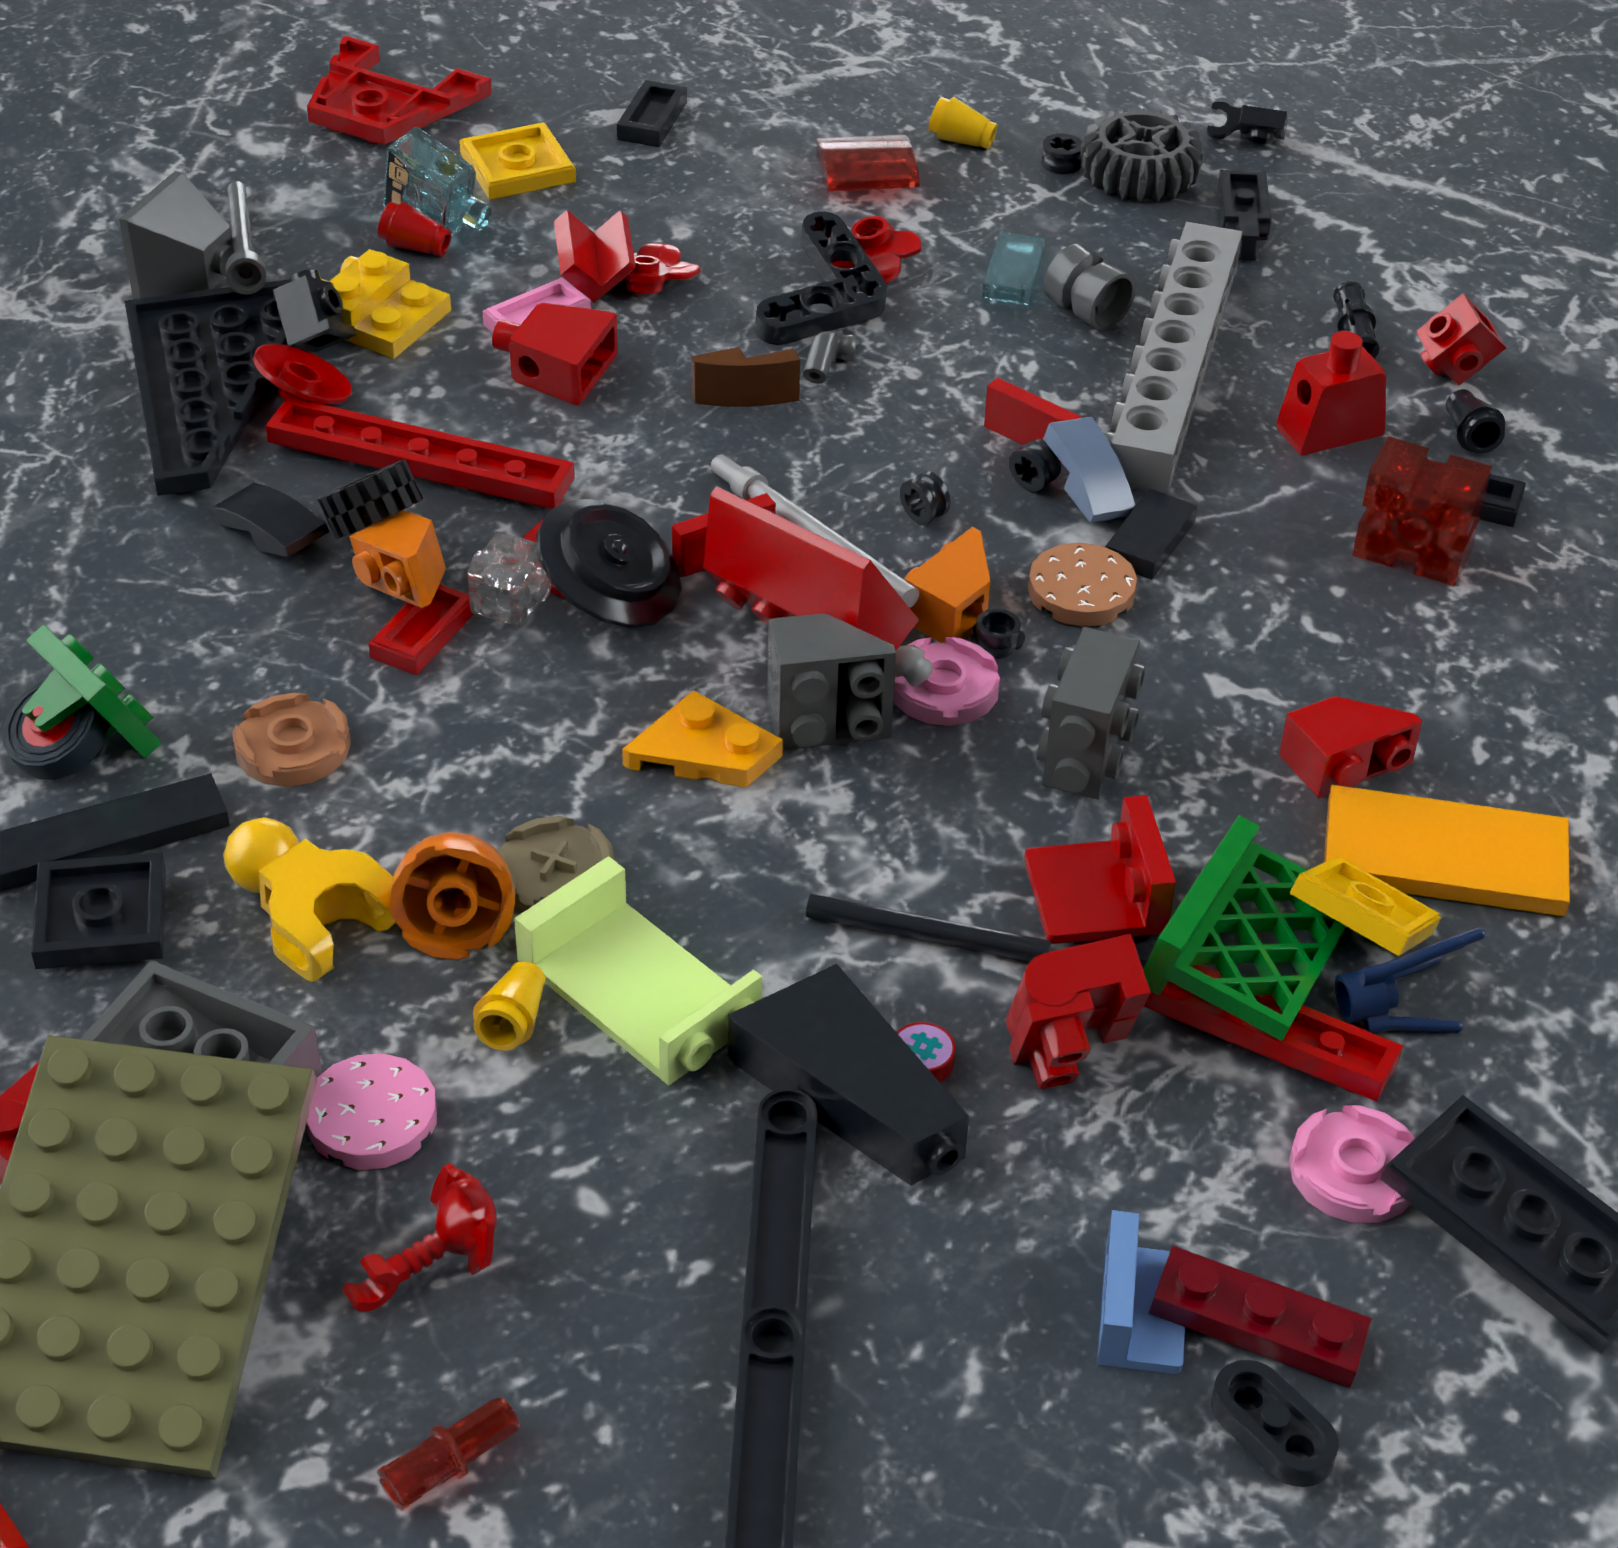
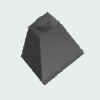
[119,171,234,300]

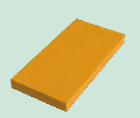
[1324,785,1570,917]

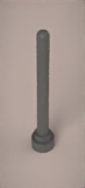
[225,181,266,294]

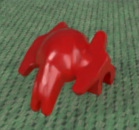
[342,1163,497,1312]

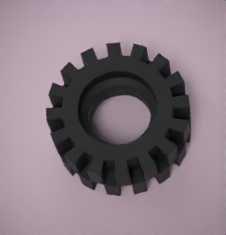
[317,459,424,539]

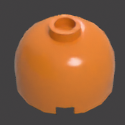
[389,832,515,960]

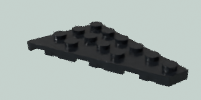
[124,279,291,496]

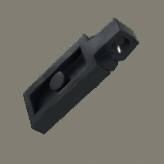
[1218,170,1271,261]

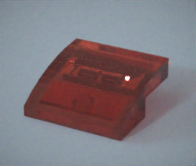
[816,135,920,192]

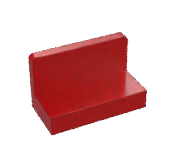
[554,210,636,303]

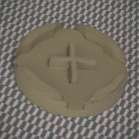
[497,816,614,912]

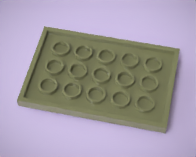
[0,1035,317,1480]

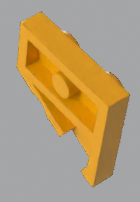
[622,690,783,787]

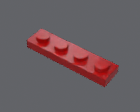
[1144,965,1404,1102]

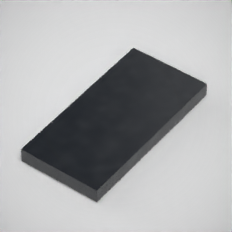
[1380,1095,1618,1353]

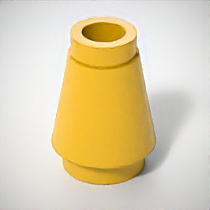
[928,97,998,150]
[473,961,546,1051]

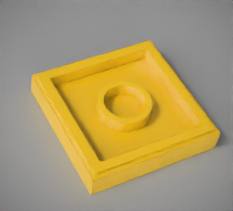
[459,122,576,200]
[1290,856,1442,956]

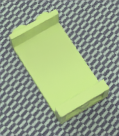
[514,856,762,1086]

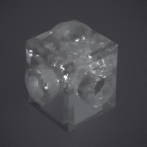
[468,532,552,627]

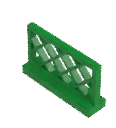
[1143,815,1346,1041]

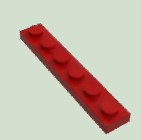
[266,396,575,509]

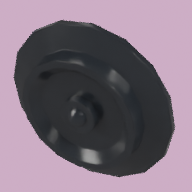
[536,499,682,628]

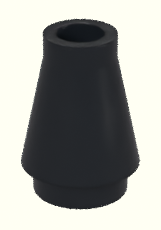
[1446,389,1506,453]

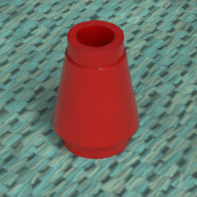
[377,201,452,257]

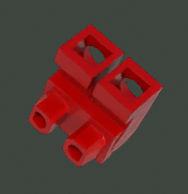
[1006,934,1151,1089]

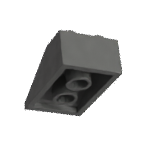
[80,961,322,1078]

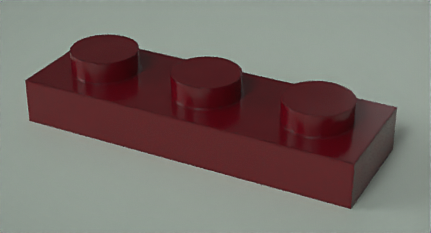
[1148,1245,1372,1388]

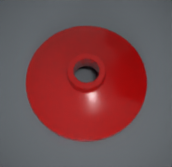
[253,344,352,404]

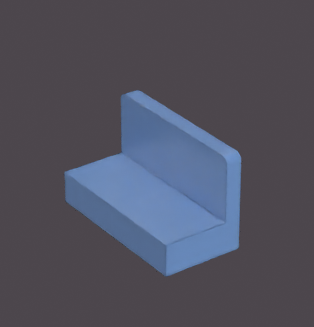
[1097,1210,1185,1375]

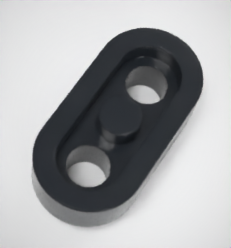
[1211,1360,1339,1487]

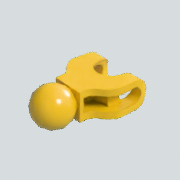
[223,817,396,982]

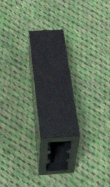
[728,964,969,1186]

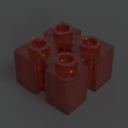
[1352,436,1492,586]

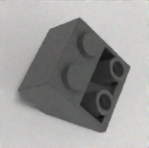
[767,613,896,750]

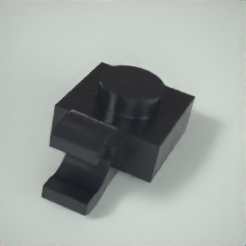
[1207,101,1288,144]

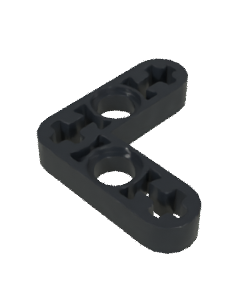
[755,211,887,345]

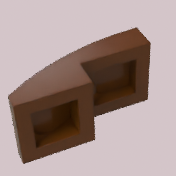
[691,347,800,407]

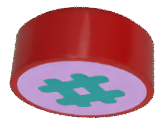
[897,1022,956,1082]

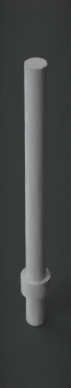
[711,454,919,608]

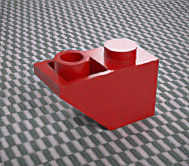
[1279,696,1423,798]

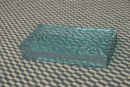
[982,232,1046,305]

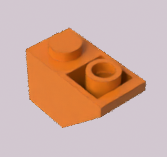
[349,510,446,608]
[904,527,990,643]

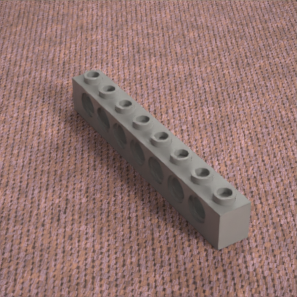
[1105,222,1242,495]

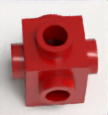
[1416,293,1507,386]

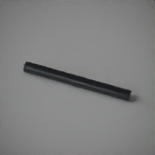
[806,894,1051,962]

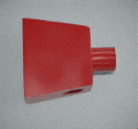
[492,303,618,406]
[1276,331,1386,456]

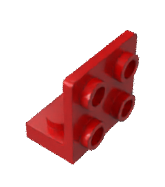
[1024,795,1176,944]

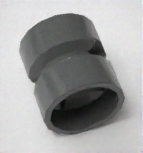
[1043,244,1136,331]

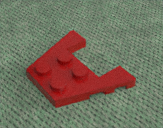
[307,36,492,145]

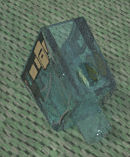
[383,126,492,236]

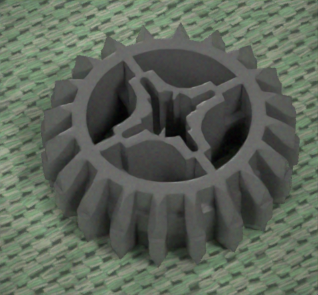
[1080,108,1204,202]

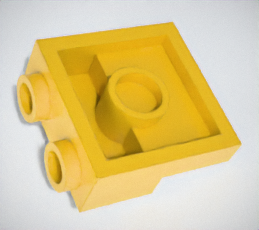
[321,249,451,359]

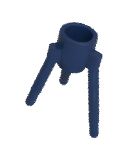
[1335,928,1486,1033]

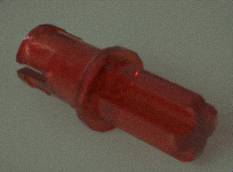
[377,1397,520,1511]

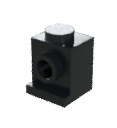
[273,269,356,353]

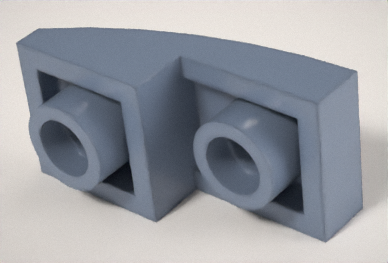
[1043,416,1136,523]

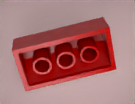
[703,486,919,650]

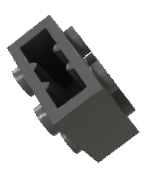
[1037,627,1146,800]

